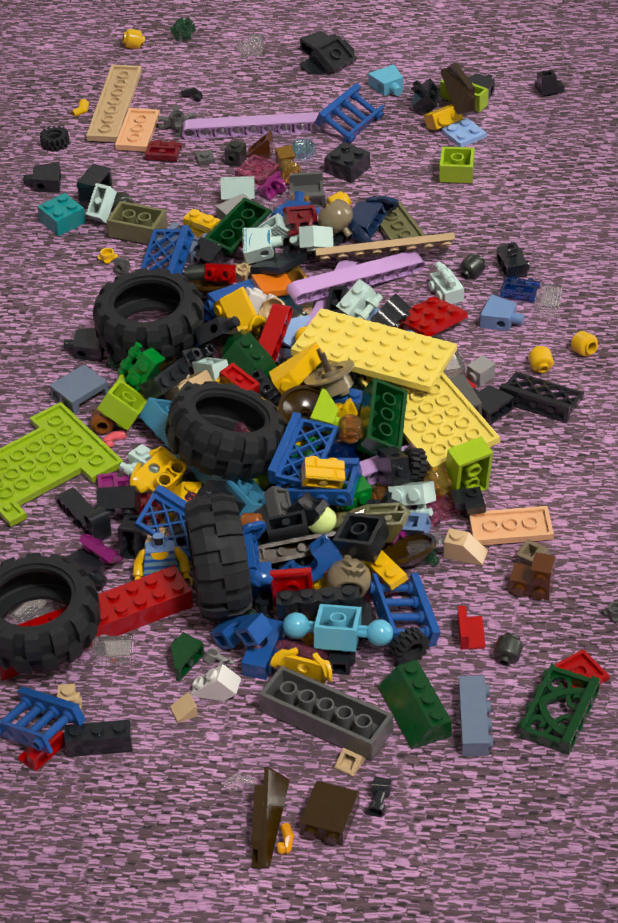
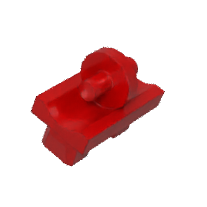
[205,263,237,283]

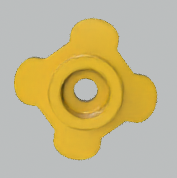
[97,248,118,264]

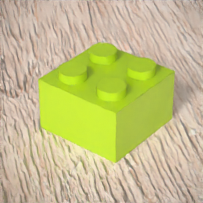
[439,146,475,183]
[97,379,147,431]

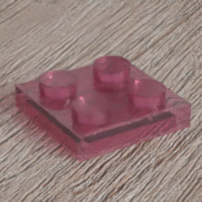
[235,154,280,185]

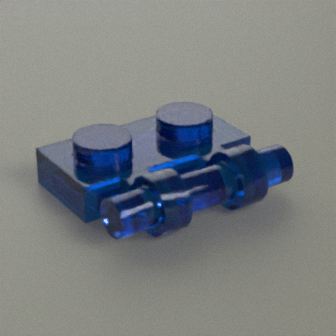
[500,276,541,302]

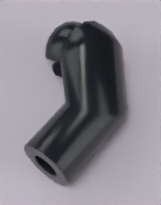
[181,87,203,102]

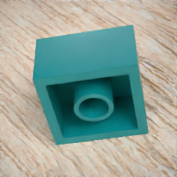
[37,193,86,237]

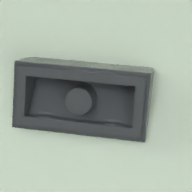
[264,486,291,517]

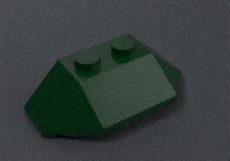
[221,329,277,383]

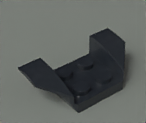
[300,35,357,75]

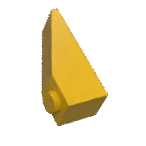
[269,342,323,395]

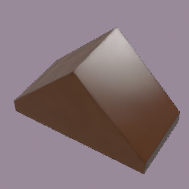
[247,131,273,160]

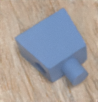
[480,295,525,331]

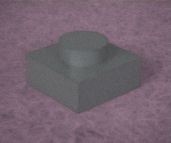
[195,150,215,166]

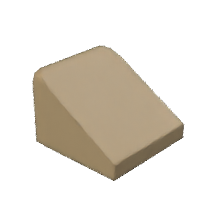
[170,692,198,723]
[334,748,366,776]

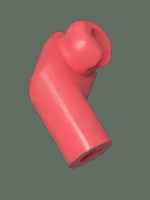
[102,429,126,448]

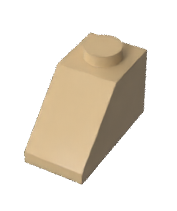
[444,528,488,566]

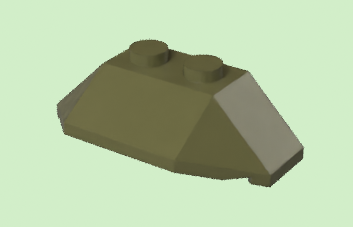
[334,502,410,543]

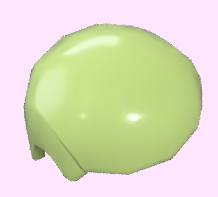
[309,507,337,534]

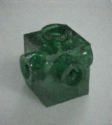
[169,17,196,41]

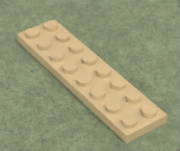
[86,65,142,142]
[315,232,455,262]

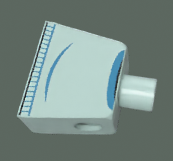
[243,228,283,264]

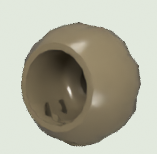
[317,199,353,237]
[326,555,371,597]

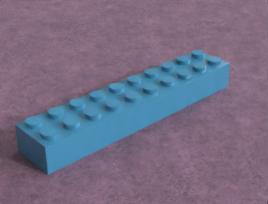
[139,398,266,516]

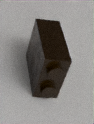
[299,781,360,846]

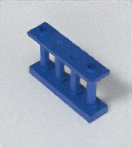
[315,83,385,144]
[367,573,441,648]
[0,686,86,754]

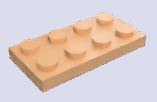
[115,108,160,152]
[469,506,554,545]

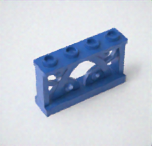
[276,457,362,506]

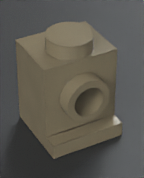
[517,539,551,566]

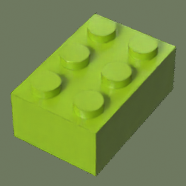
[443,436,494,498]

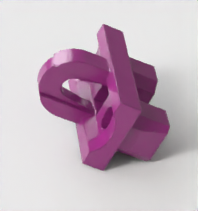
[257,171,286,201]

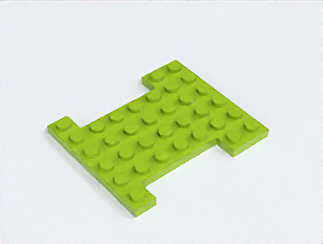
[0,402,123,527]

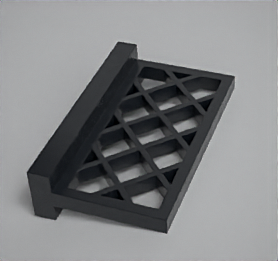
[499,371,585,424]

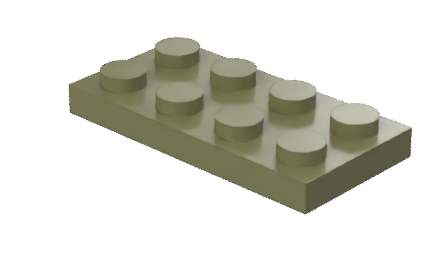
[378,201,426,253]

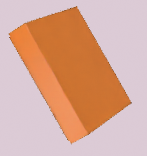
[251,272,292,296]

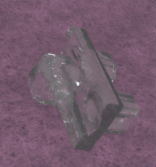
[237,33,265,59]

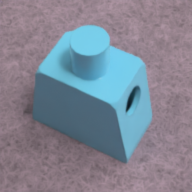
[368,64,403,96]

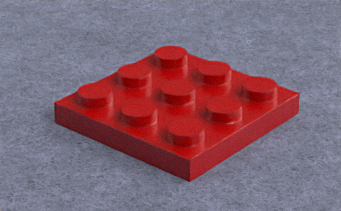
[400,296,468,337]

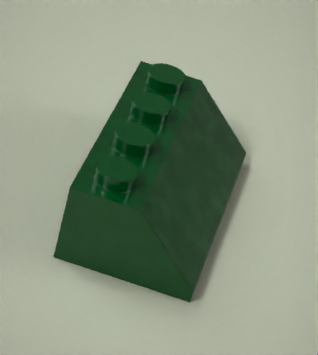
[204,197,272,257]
[356,377,408,456]
[378,660,452,750]

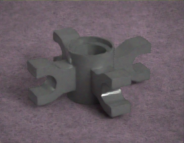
[158,105,196,137]

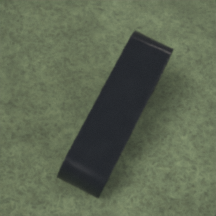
[55,487,112,540]

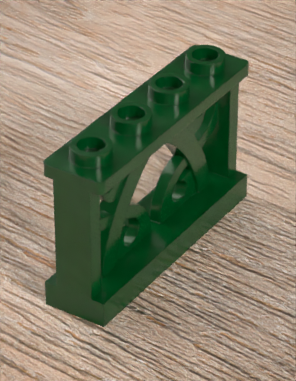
[517,663,600,755]

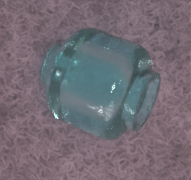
[291,138,316,159]

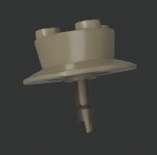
[304,348,355,398]

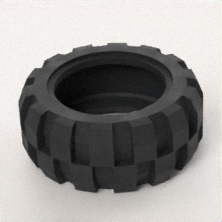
[92,268,205,363]
[165,381,286,480]
[184,493,252,621]
[0,552,101,674]

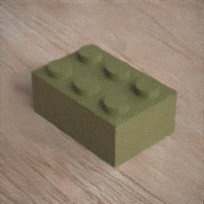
[106,201,168,245]

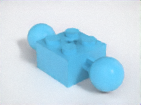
[283,604,393,652]

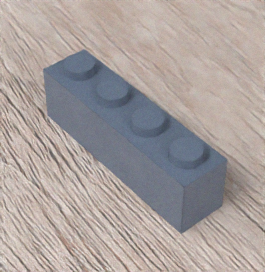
[459,675,493,756]

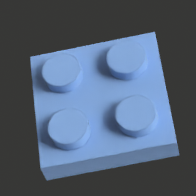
[442,118,487,147]

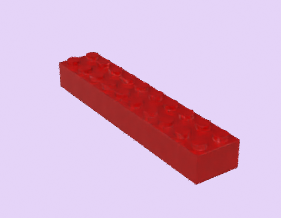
[0,565,193,681]

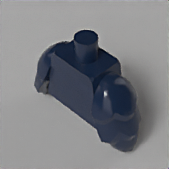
[348,196,399,243]

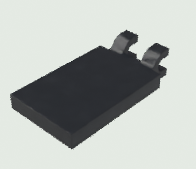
[250,245,310,274]

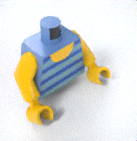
[133,533,194,586]

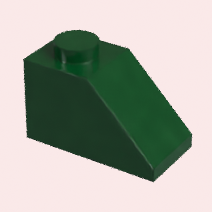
[171,632,205,682]

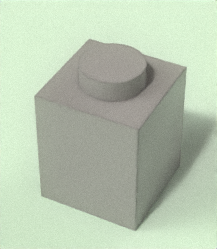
[467,355,496,387]

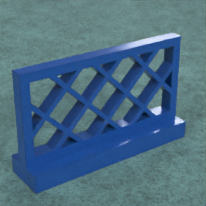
[140,225,194,274]
[268,412,338,489]
[134,484,191,561]

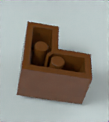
[509,552,556,600]

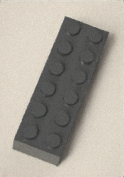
[259,665,394,761]

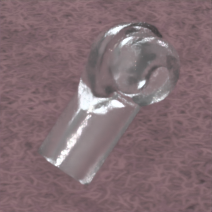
[224,774,257,792]

